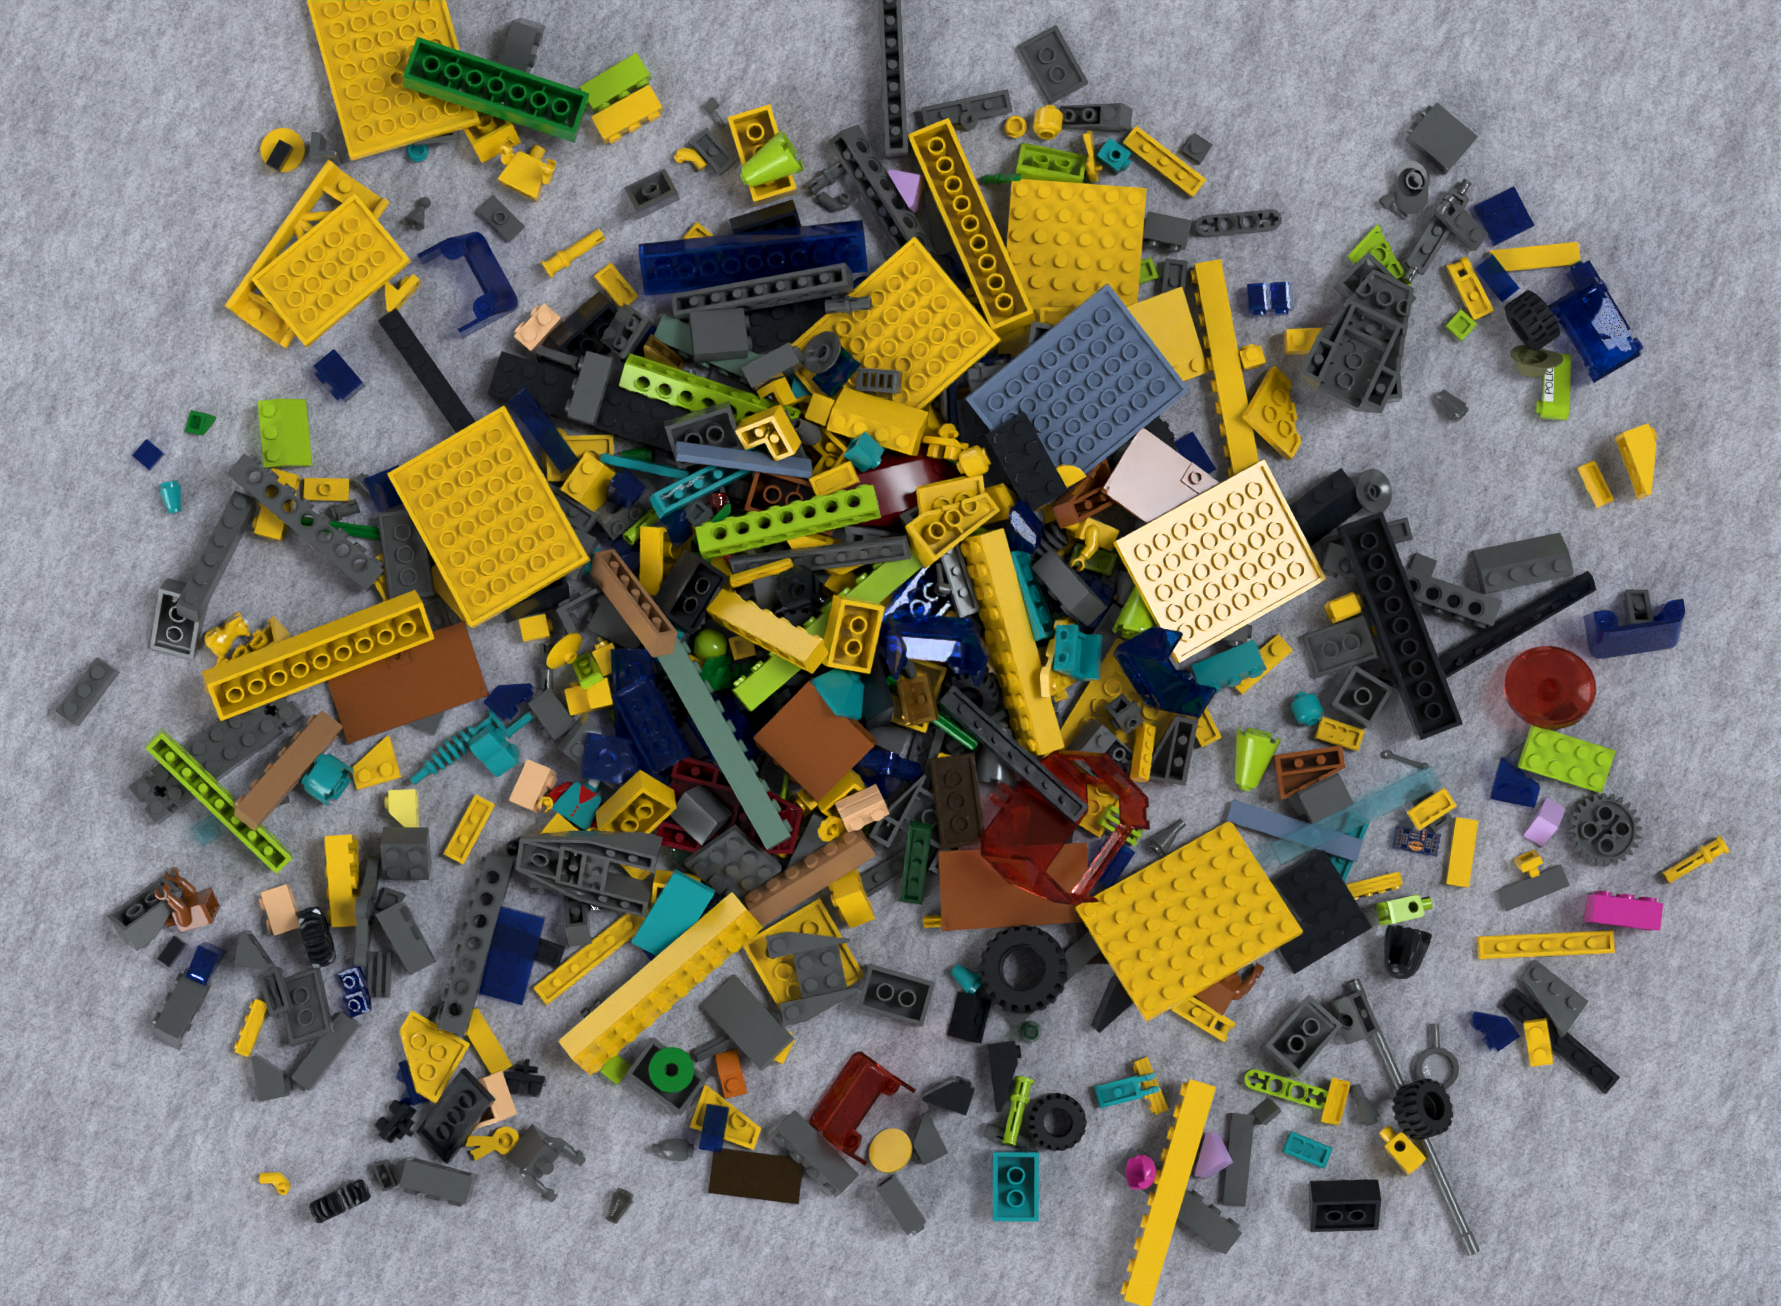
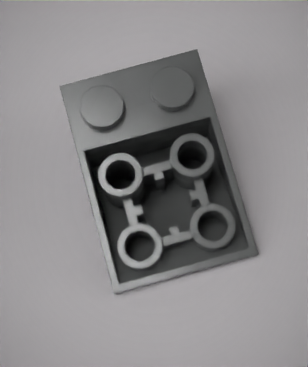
[1063,718,1134,799]

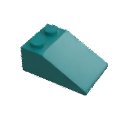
[992,1150,1039,1222]

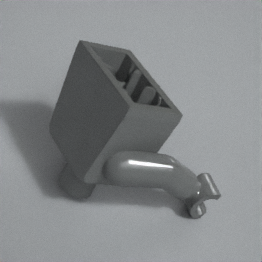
[505,1124,586,1202]

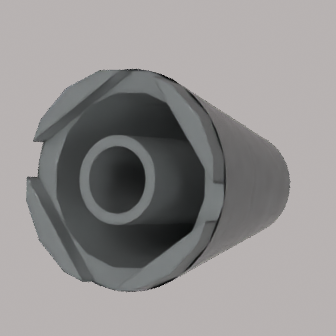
[975,721,1015,785]

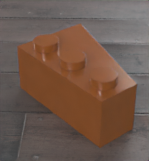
[1052,458,1116,528]
[1272,745,1346,801]

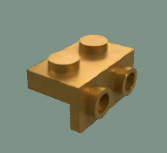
[896,675,939,726]

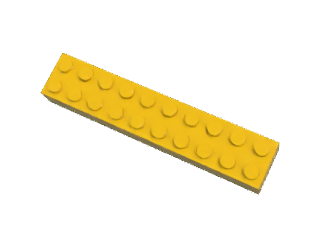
[908,118,1035,336]
[960,528,1064,756]
[201,590,434,721]
[558,892,763,1076]

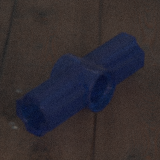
[856,748,921,782]

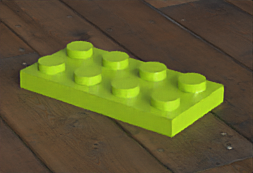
[1517,724,1616,794]

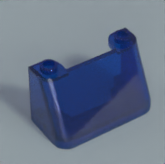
[1548,277,1644,383]
[1583,599,1685,659]

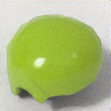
[694,628,728,662]

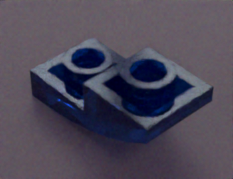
[338,966,372,1018]

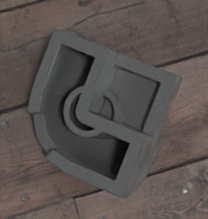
[751,575,797,610]
[867,723,910,756]

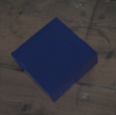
[132,439,165,471]

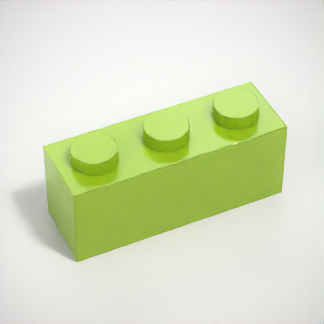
[579,52,652,114]

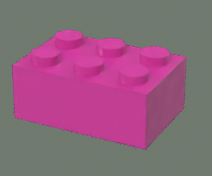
[1584,891,1663,931]

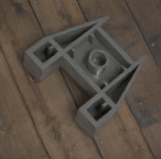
[867,774,962,875]
[766,931,860,1026]

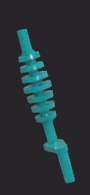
[410,709,533,785]

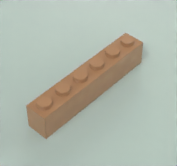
[590,549,678,657]
[234,710,343,831]
[744,829,876,926]

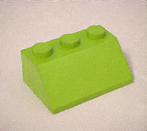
[1016,142,1087,183]
[257,398,313,470]

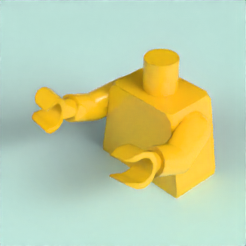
[498,137,557,202]
[1057,517,1119,571]

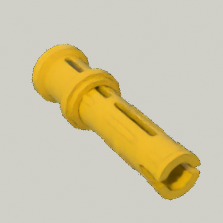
[540,228,606,278]
[1662,835,1729,885]

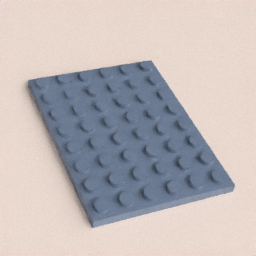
[965,283,1189,504]

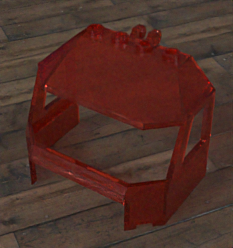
[980,750,1150,905]

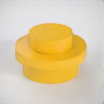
[1004,116,1027,138]

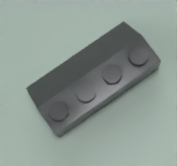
[1472,532,1574,594]

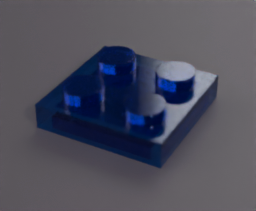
[1473,186,1535,247]

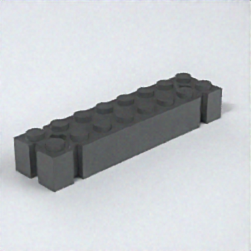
[128,695,306,824]

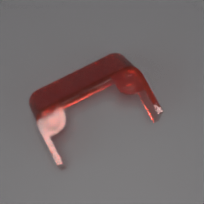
[809,1051,916,1166]

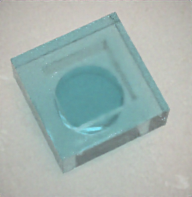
[191,815,223,847]

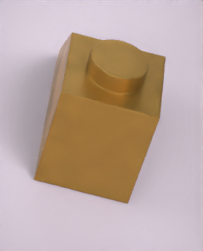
[643,334,687,387]

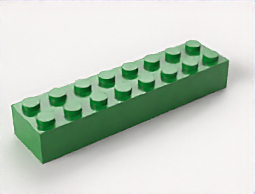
[403,37,589,143]

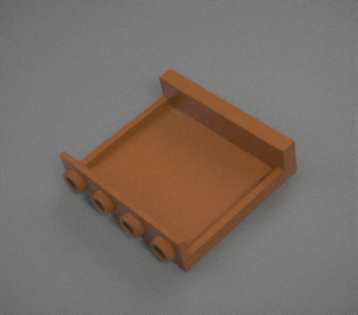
[753,677,878,802]

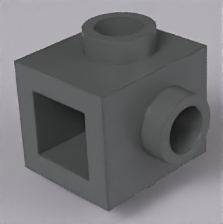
[1105,693,1144,735]

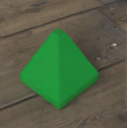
[185,410,216,436]

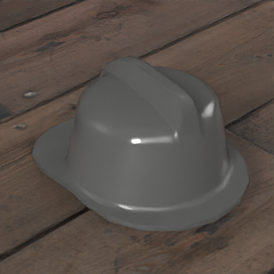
[1395,160,1430,214]

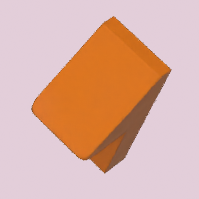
[715,1049,747,1099]

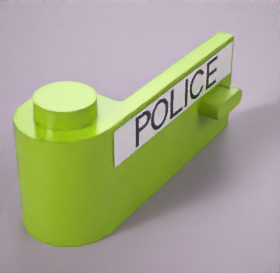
[1535,353,1571,421]

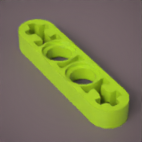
[1243,1069,1328,1109]

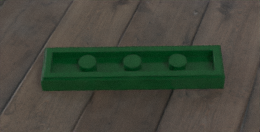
[900,820,933,905]

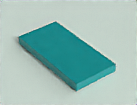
[631,869,715,956]

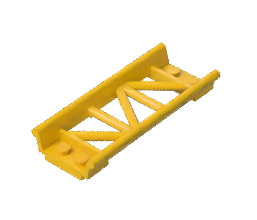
[224,160,390,349]

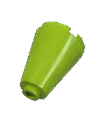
[739,131,804,187]
[1112,586,1158,643]
[1235,726,1281,791]

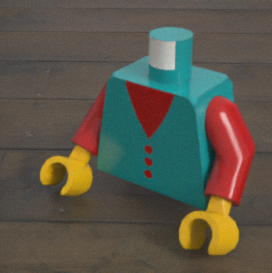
[537,775,604,831]

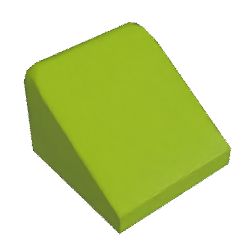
[600,1055,632,1085]

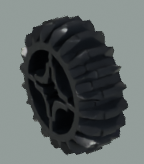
[298,906,336,968]
[309,1179,371,1223]

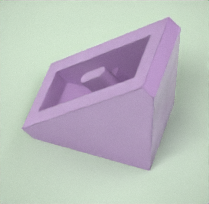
[887,169,926,213]
[1523,797,1565,847]
[1194,1131,1233,1178]

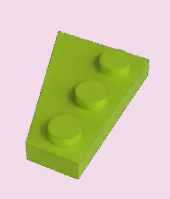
[1347,224,1412,286]

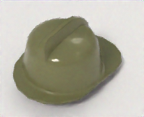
[1510,345,1563,378]

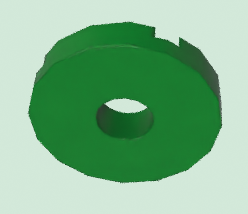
[649,1047,695,1093]

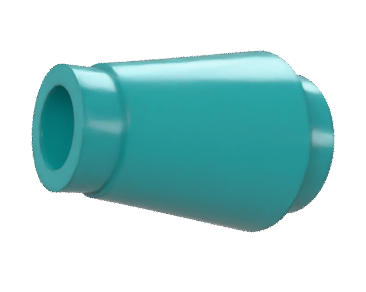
[159,480,182,514]
[950,964,983,995]

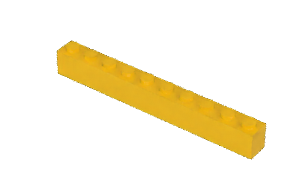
[1190,259,1259,478]
[1120,1078,1216,1306]

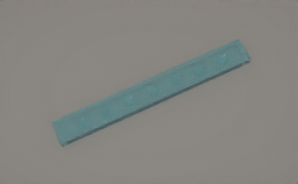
[1270,766,1442,865]

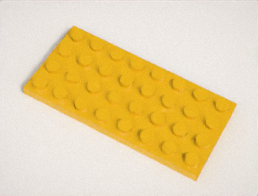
[1023,637,1194,838]

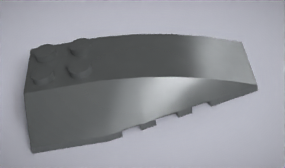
[1299,269,1414,413]

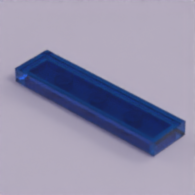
[507,387,580,473]

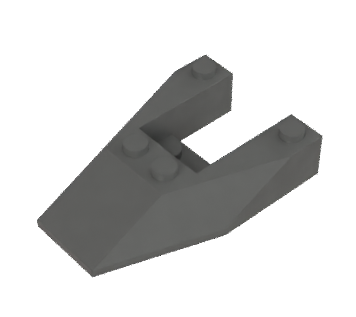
[515,831,663,917]

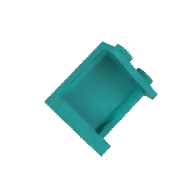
[1054,624,1102,681]

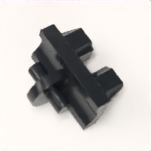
[504,1059,546,1097]
[375,1100,417,1143]

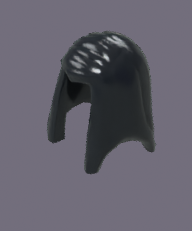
[1384,925,1432,979]

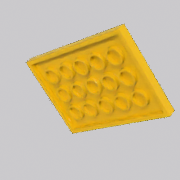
[251,193,412,348]

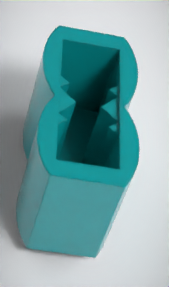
[469,724,520,777]

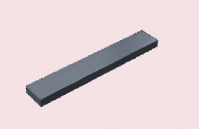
[675,441,812,478]
[1226,800,1363,862]

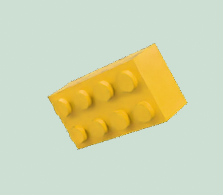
[727,104,797,207]

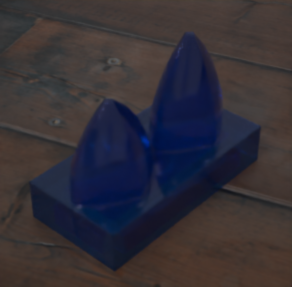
[396,1060,430,1106]

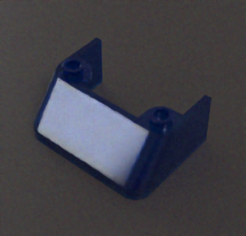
[417,231,518,338]
[885,612,989,687]
[1113,626,1217,718]

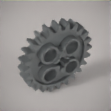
[1567,793,1642,866]

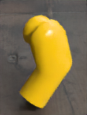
[674,148,708,171]
[259,1172,291,1195]

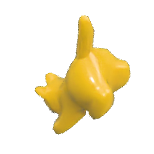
[205,611,251,666]

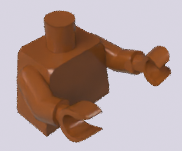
[155,867,221,932]
[1195,962,1264,1015]

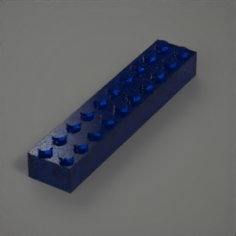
[638,220,868,296]

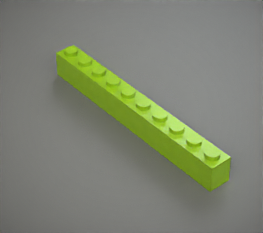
[732,545,924,711]

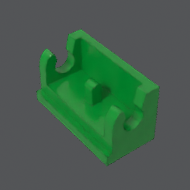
[699,654,742,691]

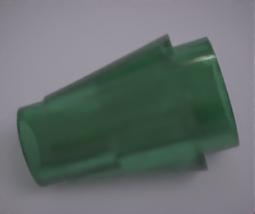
[1019,1020,1041,1043]

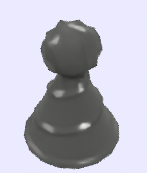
[404,197,431,230]

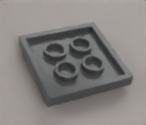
[685,825,782,899]

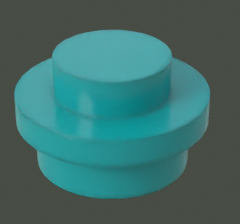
[406,143,429,162]

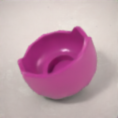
[1126,1155,1156,1190]

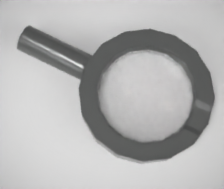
[1415,1024,1459,1089]

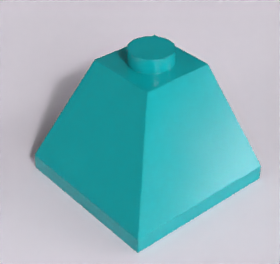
[811,668,864,720]

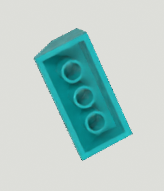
[1011,550,1056,644]

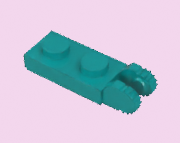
[1094,1072,1160,1108]

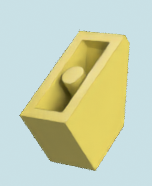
[385,789,419,827]

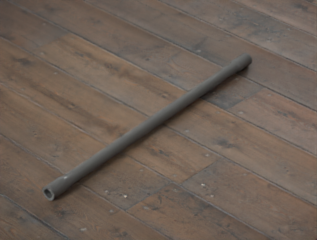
[1347,979,1480,1256]

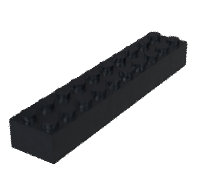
[487,351,693,455]
[1337,511,1463,740]

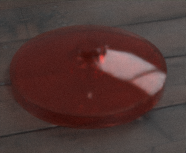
[1504,646,1596,729]

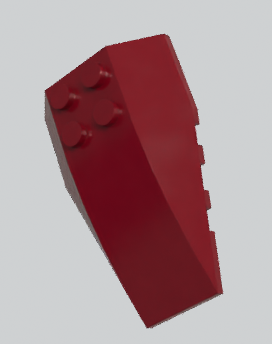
[843,444,965,527]
[657,755,804,854]

